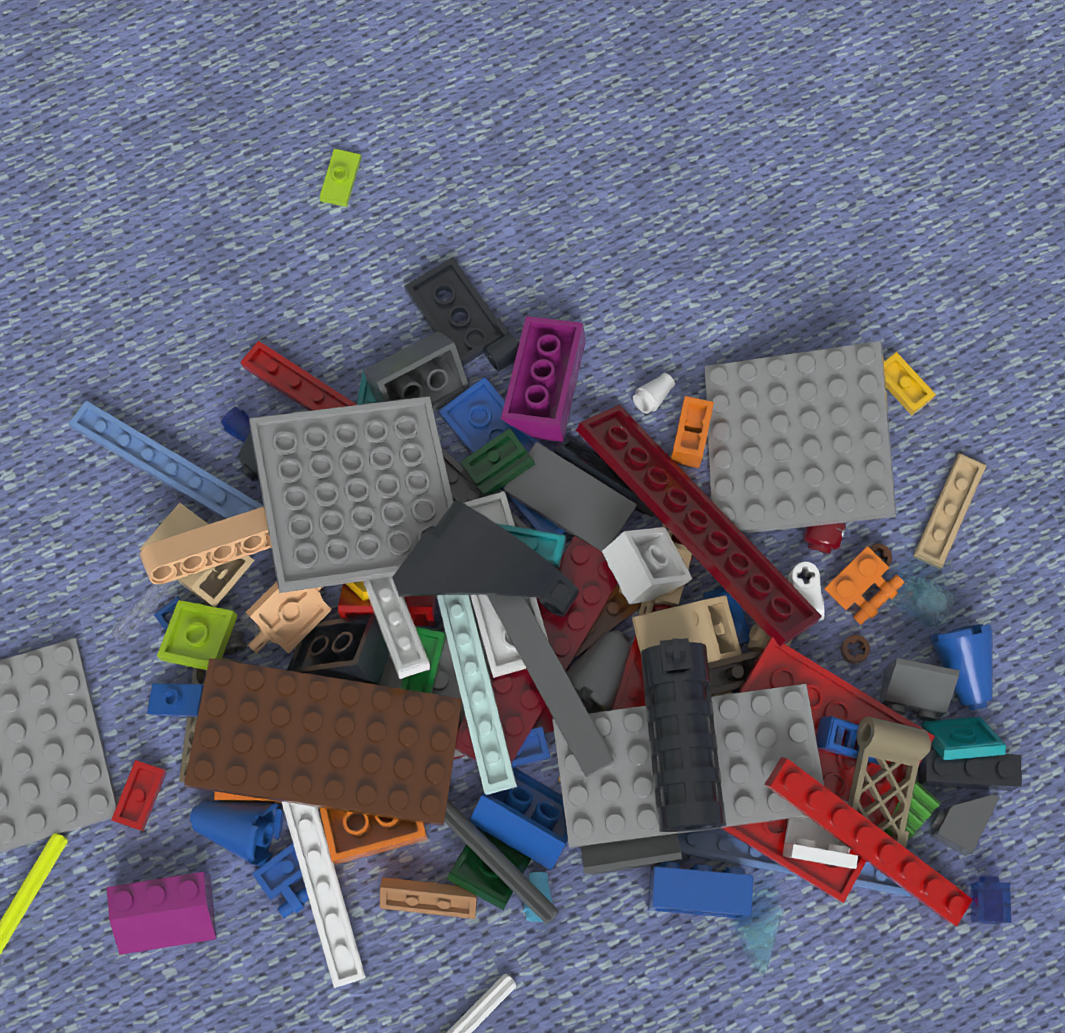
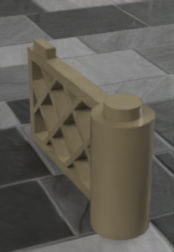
[839,716,931,848]

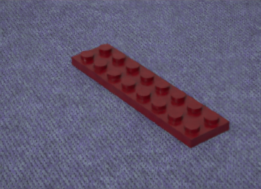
[455,536,618,764]

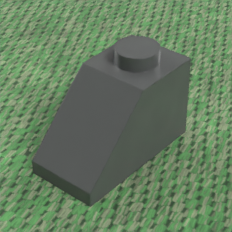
[930,794,1000,856]

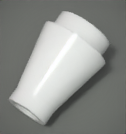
[633,373,675,414]

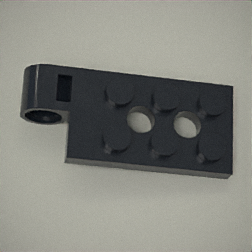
[404,257,519,372]

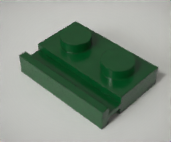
[461,428,535,497]

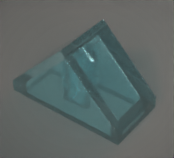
[734,907,784,974]

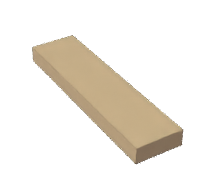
[913,453,987,569]

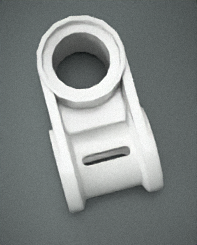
[788,562,824,620]

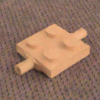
[246,582,332,654]

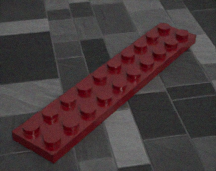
[576,404,822,647]

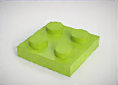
[157,600,238,670]

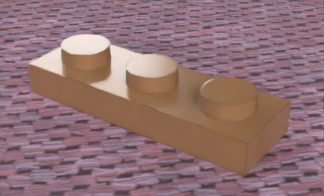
[380,877,477,919]

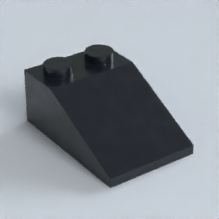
[287,613,390,685]

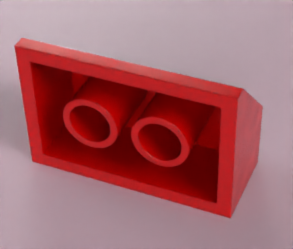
[338,584,436,626]

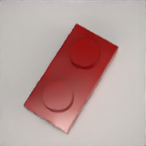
[111,760,167,831]

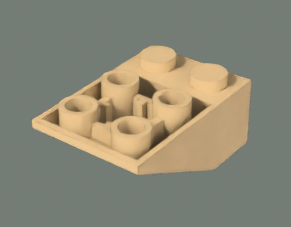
[139,503,255,607]
[632,596,742,663]

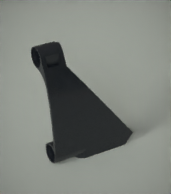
[392,501,580,617]

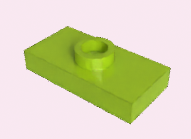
[319,149,362,207]

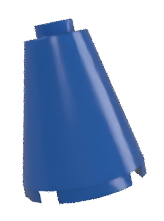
[930,623,993,710]
[190,800,283,867]

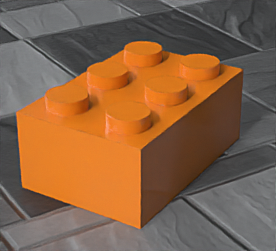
[319,807,428,865]

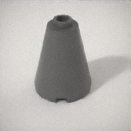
[566,630,631,714]

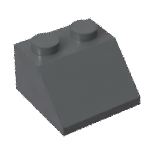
[879,658,960,721]

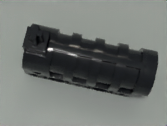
[641,638,727,832]

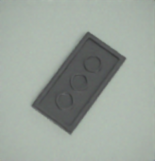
[503,442,637,552]

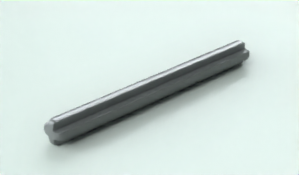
[444,800,559,923]

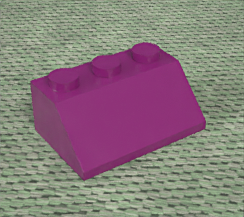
[106,872,217,955]

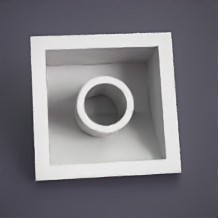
[602,527,693,604]

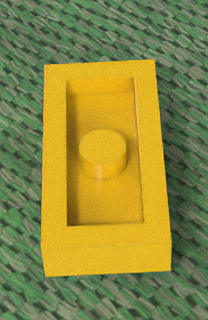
[884,352,936,415]

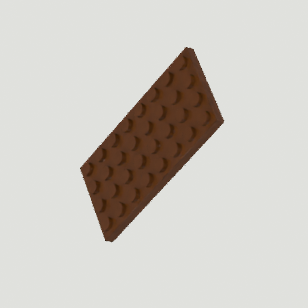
[184,658,462,826]

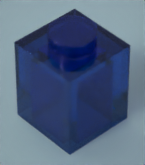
[970,876,1012,924]

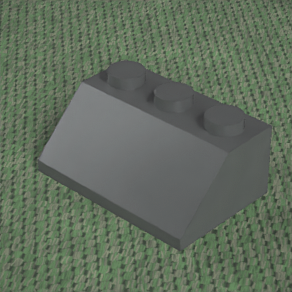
[363,331,470,411]
[581,834,682,876]

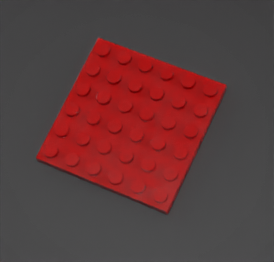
[721,637,935,903]

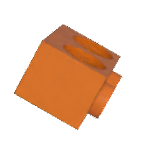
[671,396,714,468]

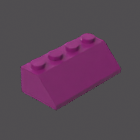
[501,316,586,442]

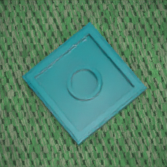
[921,717,1006,760]

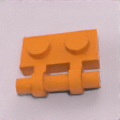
[824,546,905,625]

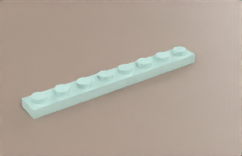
[437,595,517,795]

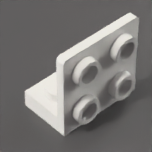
[783,801,858,869]

